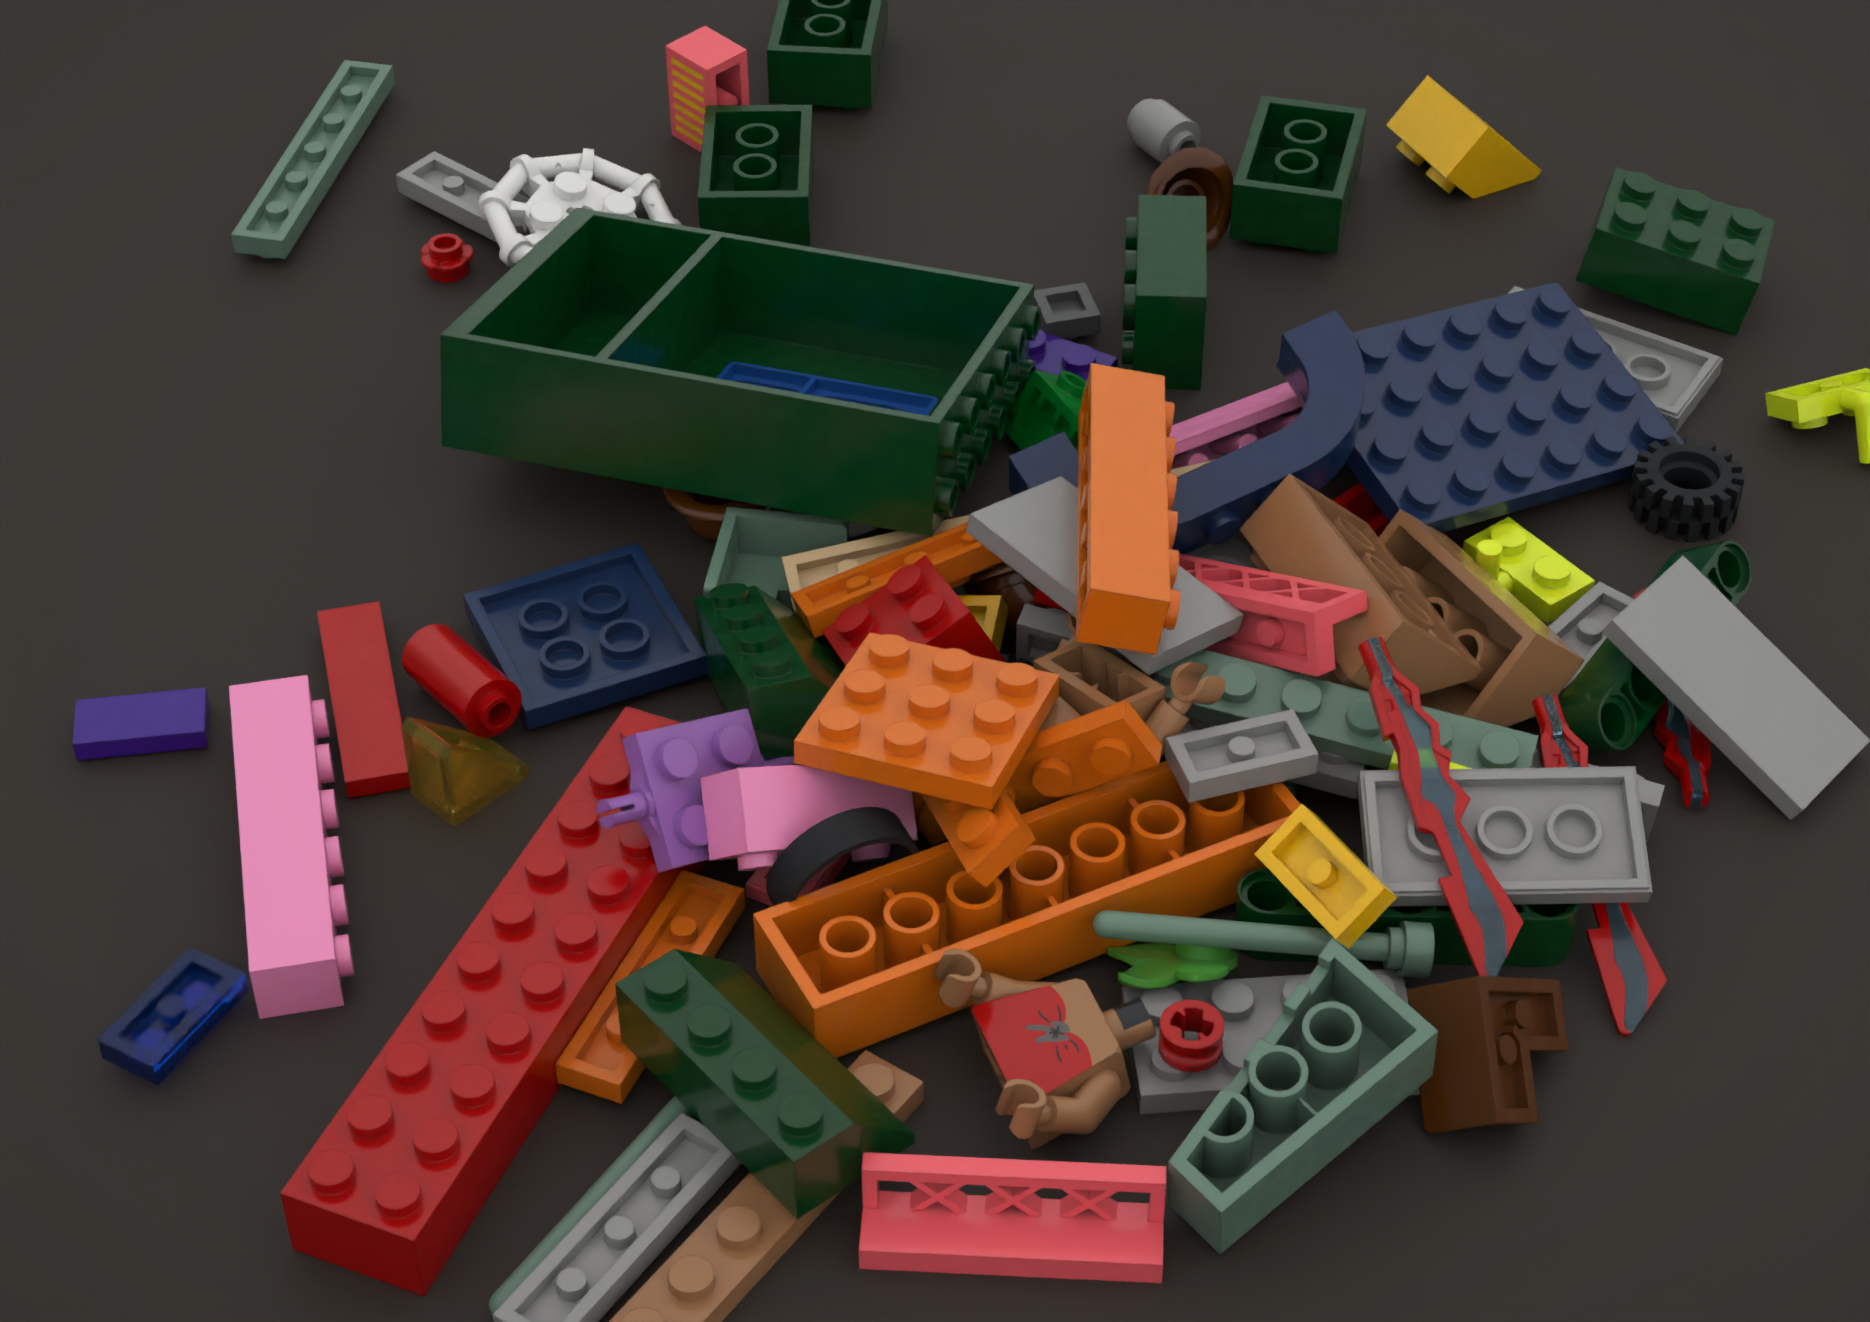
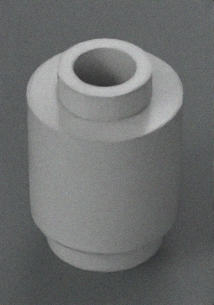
[1127,98,1202,163]

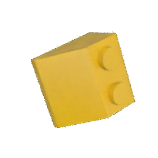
[1386,75,1542,199]

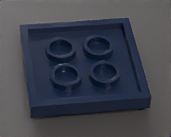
[463,543,708,730]

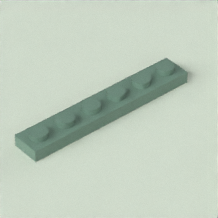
[231,60,395,259]
[1137,649,1539,770]

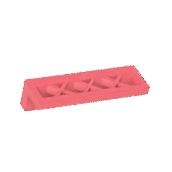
[1179,553,1368,677]
[859,1152,1167,1283]

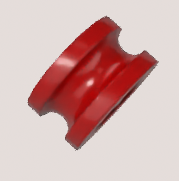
[1158,999,1224,1073]

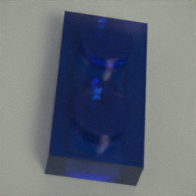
[97,947,249,1085]

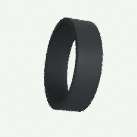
[766,807,920,906]

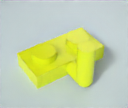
[1765,368,1870,464]
[1463,517,1595,624]

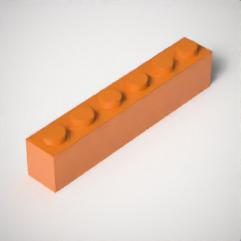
[1076,363,1181,655]

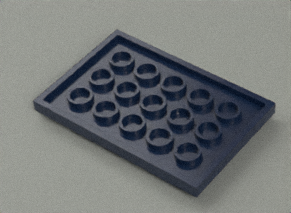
[1276,282,1684,533]

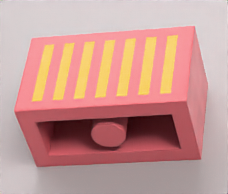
[665,26,750,153]

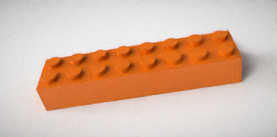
[753,761,1301,1058]

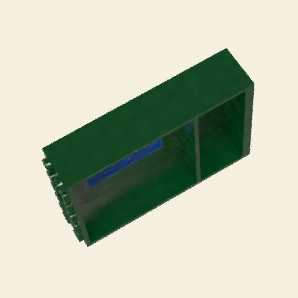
[440,208,1041,537]

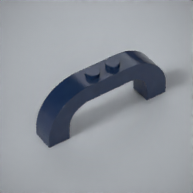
[1009,309,1365,554]

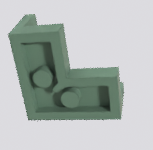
[703,507,849,608]

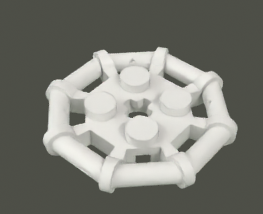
[478,148,682,268]

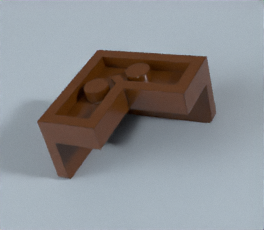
[1407,976,1569,1133]

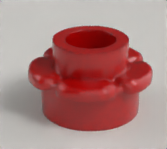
[420,233,474,283]

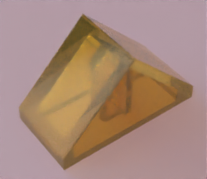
[401,716,531,827]

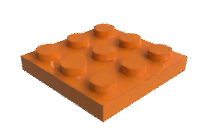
[794,632,1060,810]

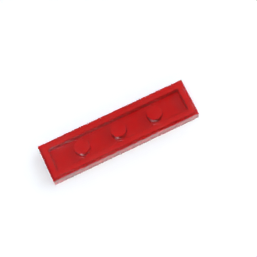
[317,601,413,799]

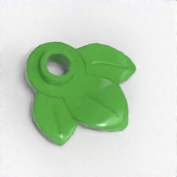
[1107,943,1238,990]

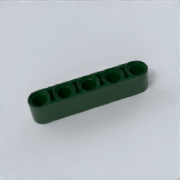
[1549,541,1752,755]
[1234,868,1579,967]

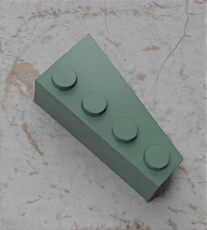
[1168,938,1438,1255]

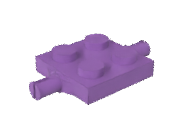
[596,708,796,873]

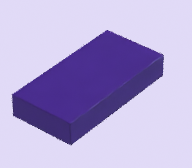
[73,687,210,760]

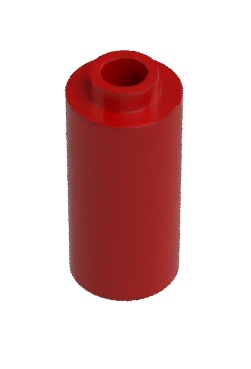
[402,624,522,738]

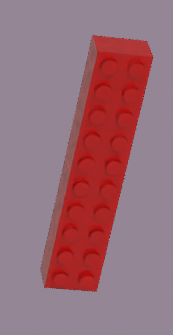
[280,706,708,1296]

